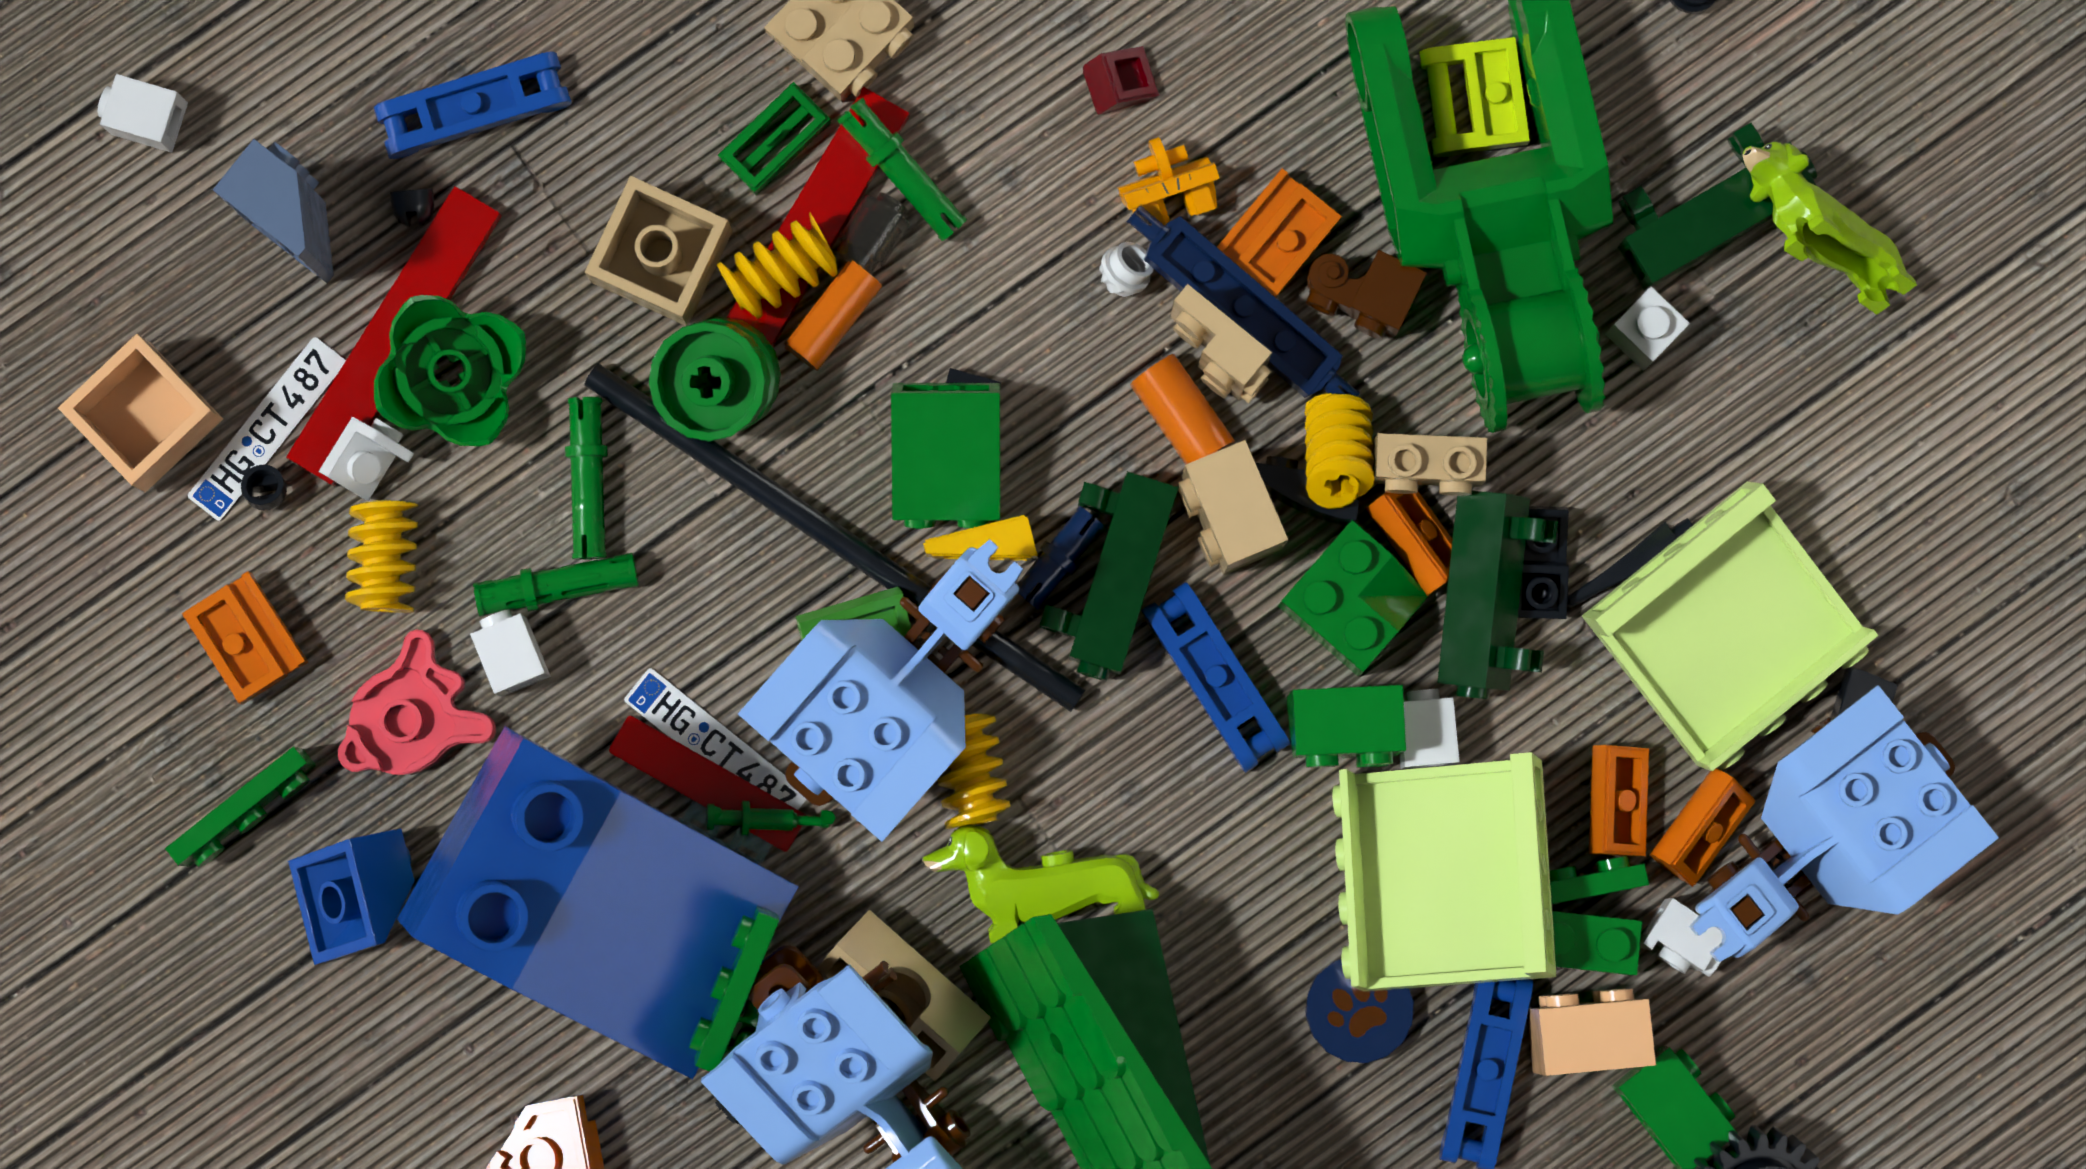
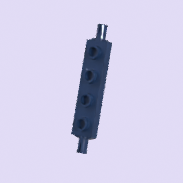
[1126,205,1360,398]

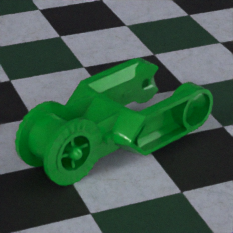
[1345,0,1613,433]

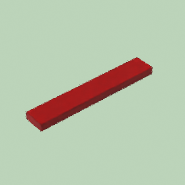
[726,86,910,347]
[286,186,502,487]

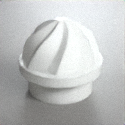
[1099,242,1153,297]

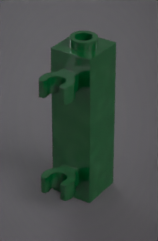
[1618,123,1817,292]
[1040,471,1179,681]
[1437,491,1558,699]

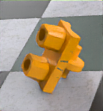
[1117,137,1220,226]

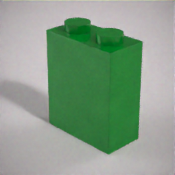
[891,383,1001,529]

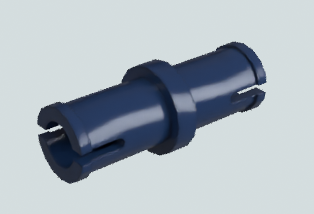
[1017,505,1106,610]

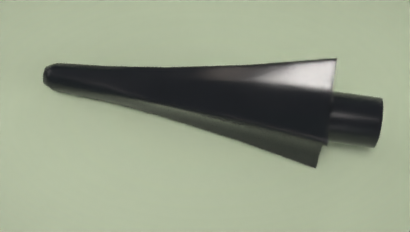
[1567,518,1693,607]

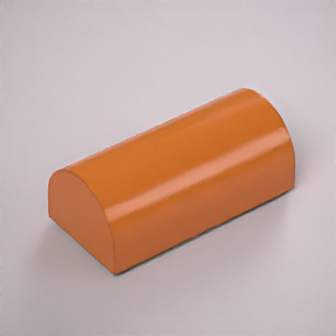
[784,260,882,371]
[1130,354,1235,465]
[1365,491,1453,596]
[1589,745,1649,856]
[1650,768,1755,887]

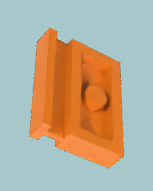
[1217,168,1342,298]
[182,571,309,705]

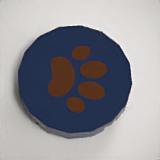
[1305,959,1414,1063]

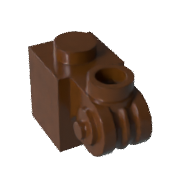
[1306,250,1427,339]

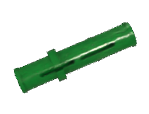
[837,97,967,241]
[565,397,608,560]
[473,553,639,617]

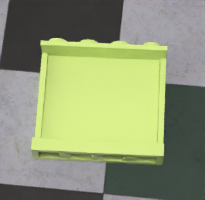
[1582,481,1878,771]
[1332,752,1557,992]

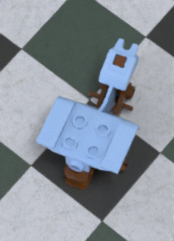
[738,539,1023,842]
[1689,685,1999,962]
[701,945,971,1169]

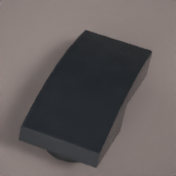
[1256,456,1359,526]
[1517,506,1569,619]

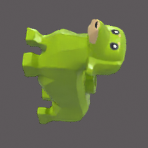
[1743,142,1917,315]
[922,825,1159,943]

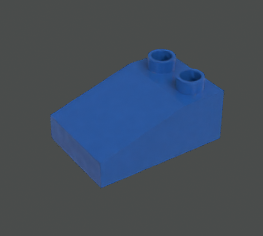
[397,726,799,1079]

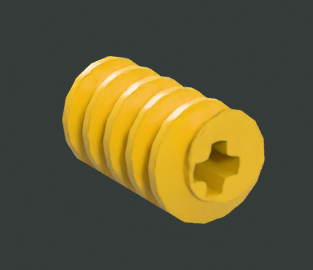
[716,212,838,319]
[1304,393,1375,509]
[345,500,419,613]
[937,713,1010,829]

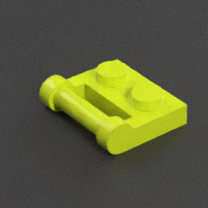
[1419,37,1530,157]

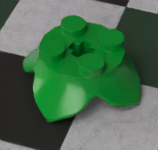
[374,295,526,446]

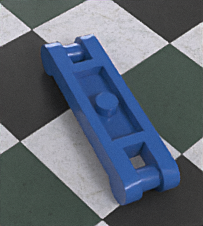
[374,52,572,159]
[1141,582,1290,773]
[1439,979,1533,1169]

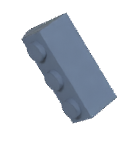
[213,139,334,283]

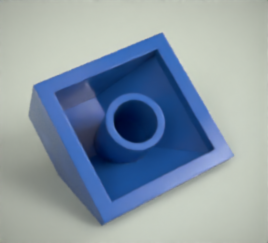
[288,828,415,965]

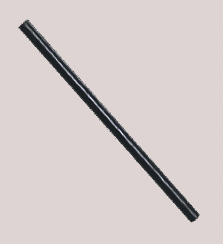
[584,363,1086,712]

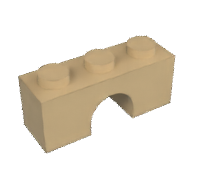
[817,910,991,1081]

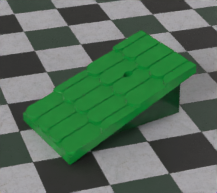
[959,909,1212,1169]

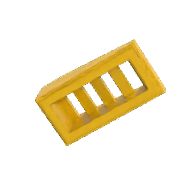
[923,515,1038,561]

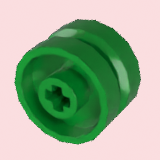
[649,317,781,441]

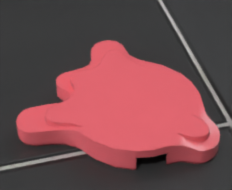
[338,629,496,775]

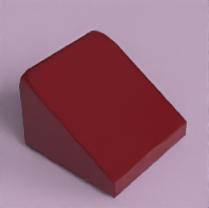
[1083,46,1160,114]

